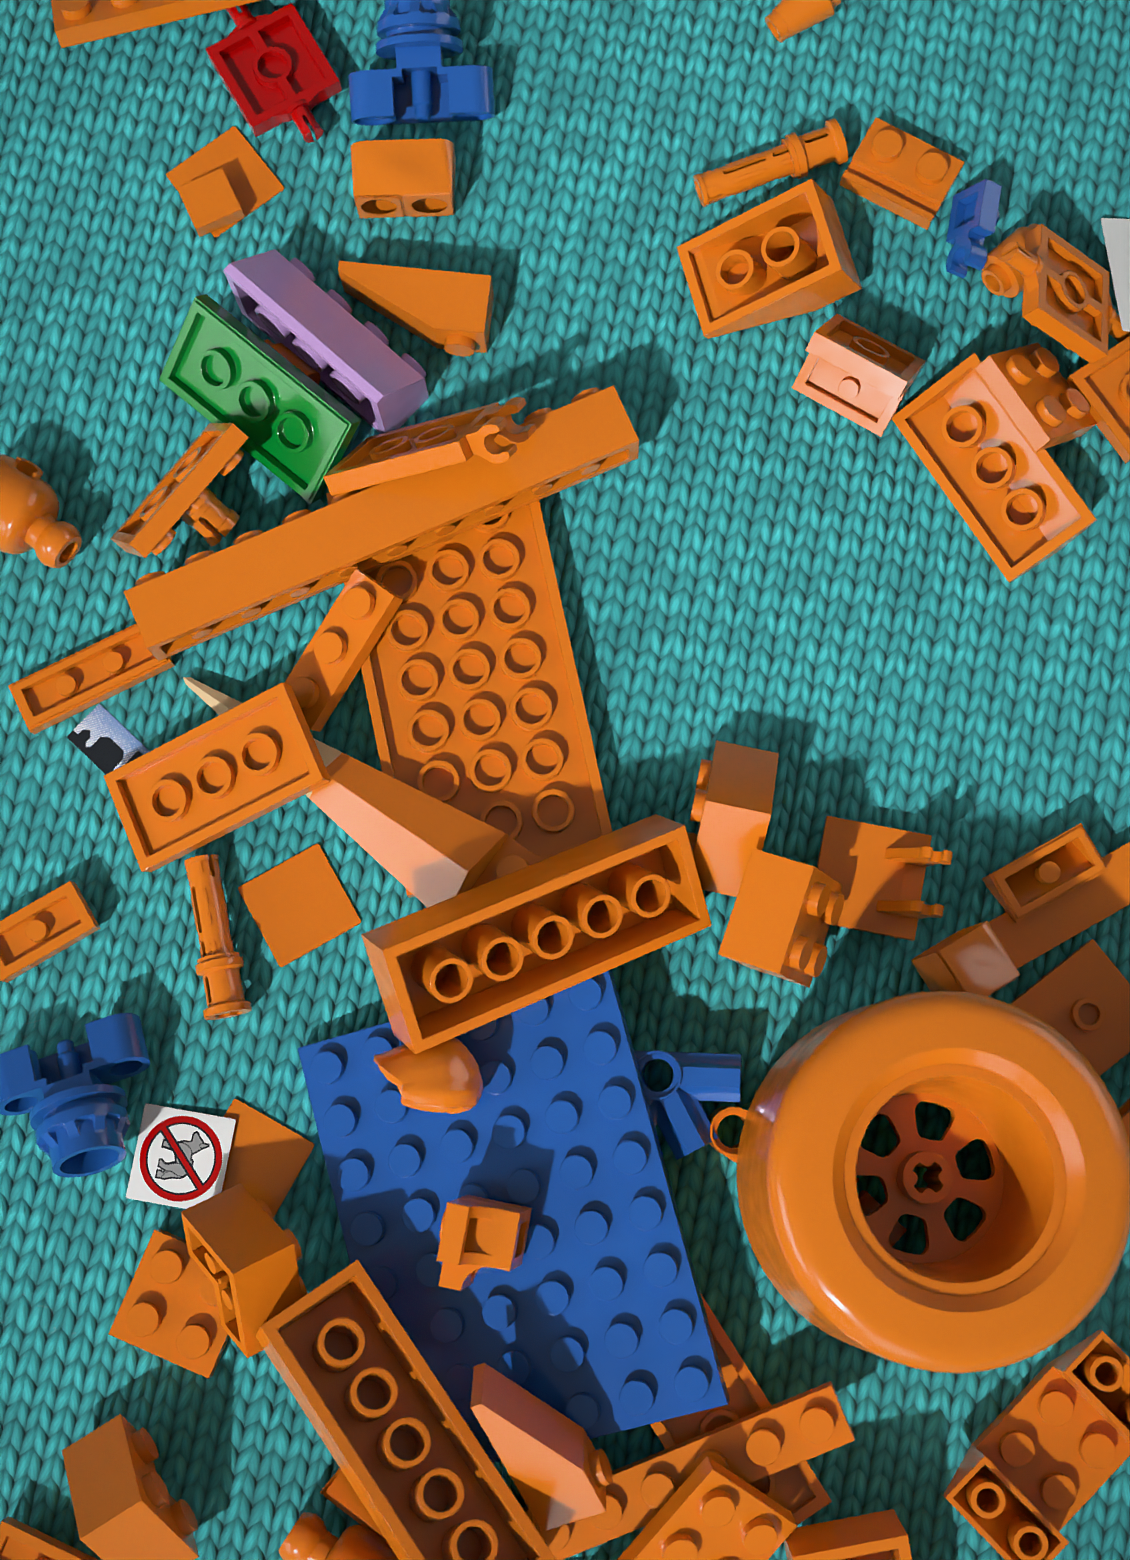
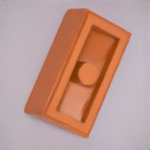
[982,823,1109,923]

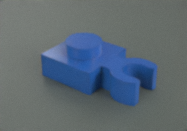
[946,179,1002,278]

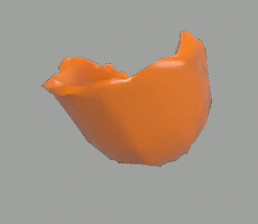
[373,1038,483,1114]

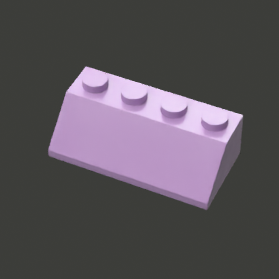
[223,249,429,434]

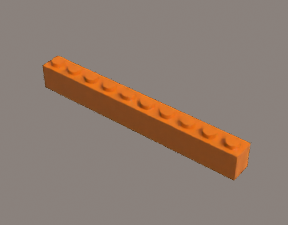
[124,385,639,661]

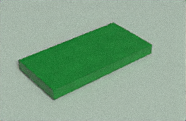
[159,294,361,504]

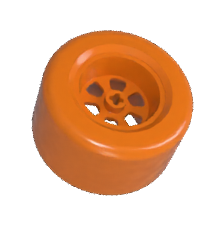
[736,990,1130,1373]

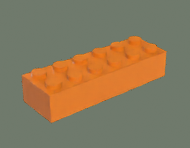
[361,814,712,1054]
[255,1260,556,1560]

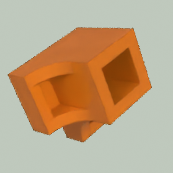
[437,1195,532,1291]

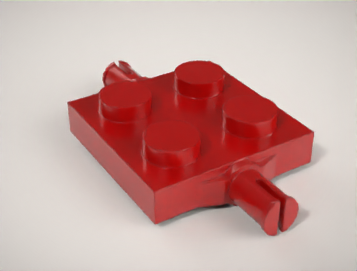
[205,2,342,143]

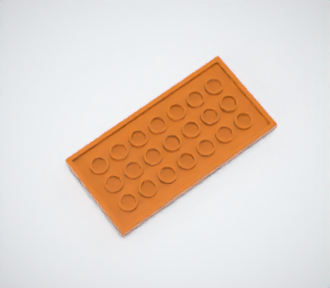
[326,485,612,898]

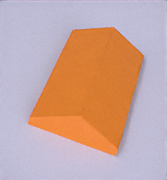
[892,353,1098,583]

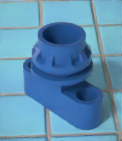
[349,0,495,126]
[0,1013,150,1177]

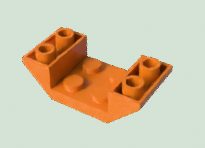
[943,1330,1130,1560]

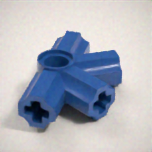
[634,1050,742,1160]

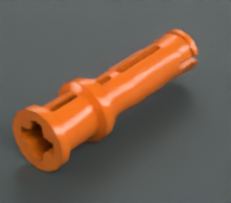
[693,118,848,207]
[184,854,252,1020]

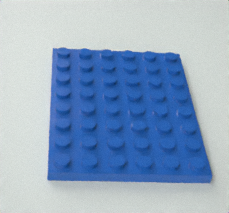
[298,969,730,1463]

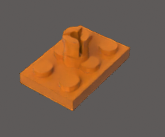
[110,423,249,558]

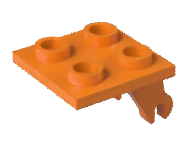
[817,816,953,941]

